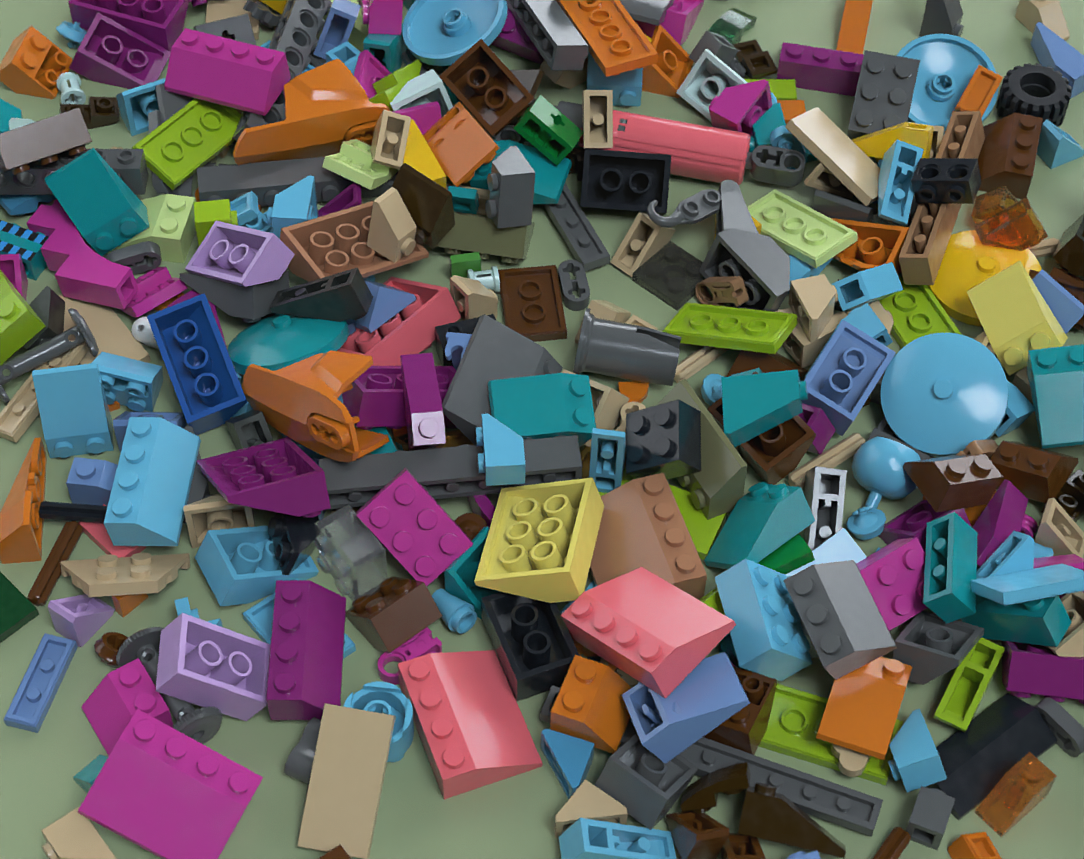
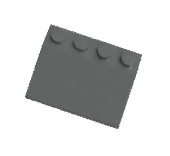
[442,314,563,445]

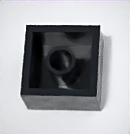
[626,399,701,480]

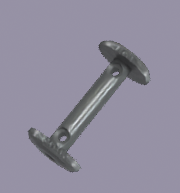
[0,308,99,403]
[116,627,223,744]

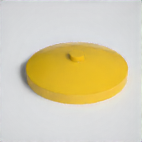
[927,230,1042,327]

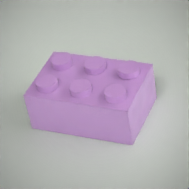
[156,613,271,721]

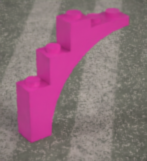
[26,199,139,310]

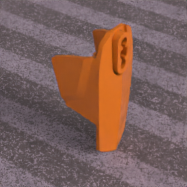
[233,59,392,165]
[242,350,389,462]

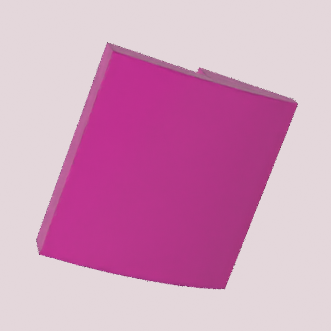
[120,267,188,318]

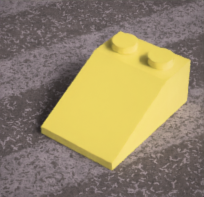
[967,261,1068,376]

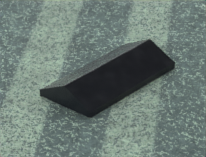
[925,693,1058,821]

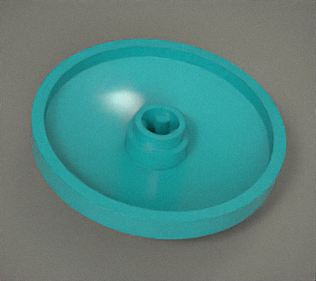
[228,314,349,375]

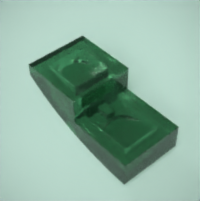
[708,8,757,45]

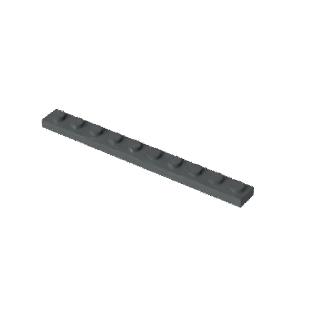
[540,685,883,836]

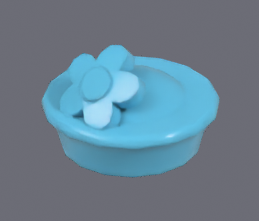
[56,21,87,48]
[701,374,724,406]
[846,506,886,540]

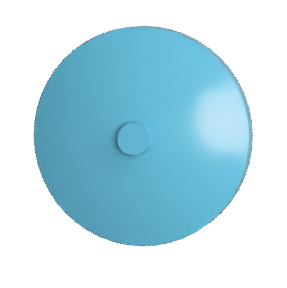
[402,0,508,66]
[897,34,999,136]
[880,333,1008,457]

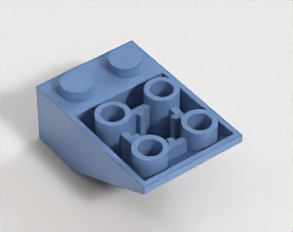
[622,652,750,763]

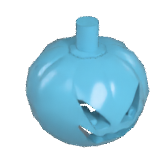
[851,437,921,509]

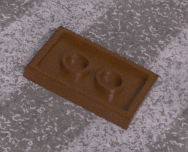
[498,265,567,342]

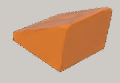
[947,832,1002,859]

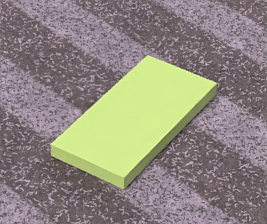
[747,189,858,268]

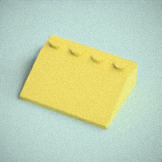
[474,477,604,603]

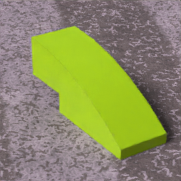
[369,59,421,111]
[933,637,1005,733]

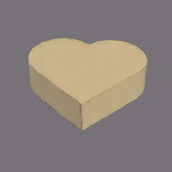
[831,744,871,777]

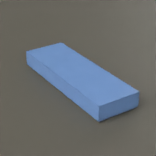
[4,633,78,733]

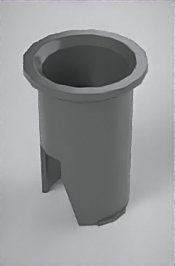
[573,308,681,386]

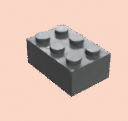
[847,50,920,139]

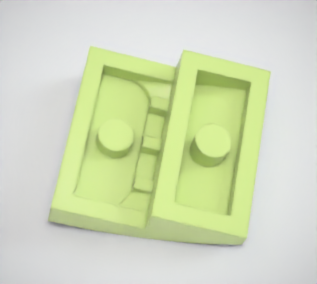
[322,139,399,190]

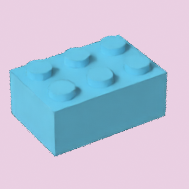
[715,558,813,681]

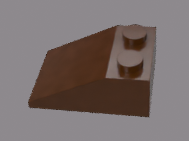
[439,39,536,137]

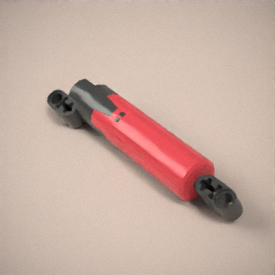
[496,101,805,187]

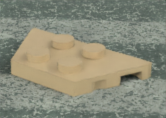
[61,552,190,597]

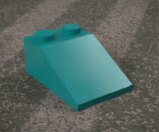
[469,140,572,204]
[45,148,149,256]
[1027,344,1084,449]
[488,373,596,448]
[704,482,815,569]

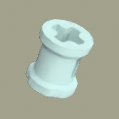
[56,72,86,104]
[467,266,500,293]

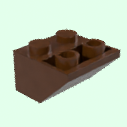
[346,576,442,653]
[703,666,777,755]

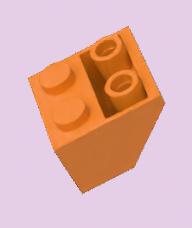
[0,26,73,99]

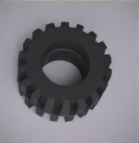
[996,63,1072,127]

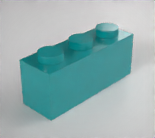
[923,512,978,624]
[961,594,1072,647]

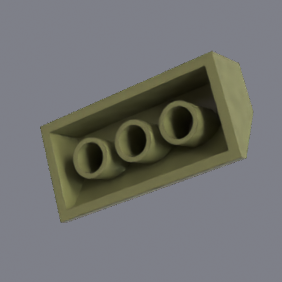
[422,211,535,264]
[657,379,747,519]

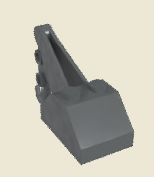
[647,180,790,312]

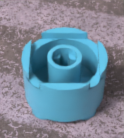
[343,681,414,762]

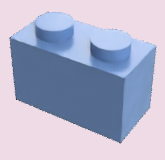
[314,0,361,59]

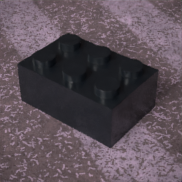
[580,149,671,213]
[481,592,580,701]

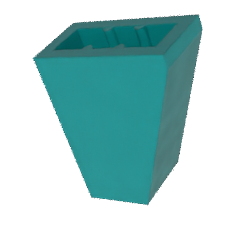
[363,23,408,73]
[721,369,808,447]

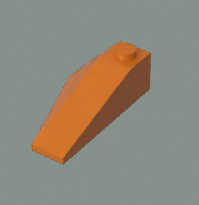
[831,218,909,274]
[0,437,47,564]

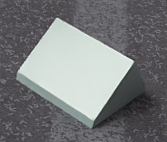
[676,49,748,121]

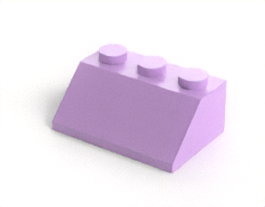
[185,221,295,287]

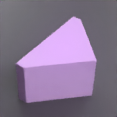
[47,594,115,648]

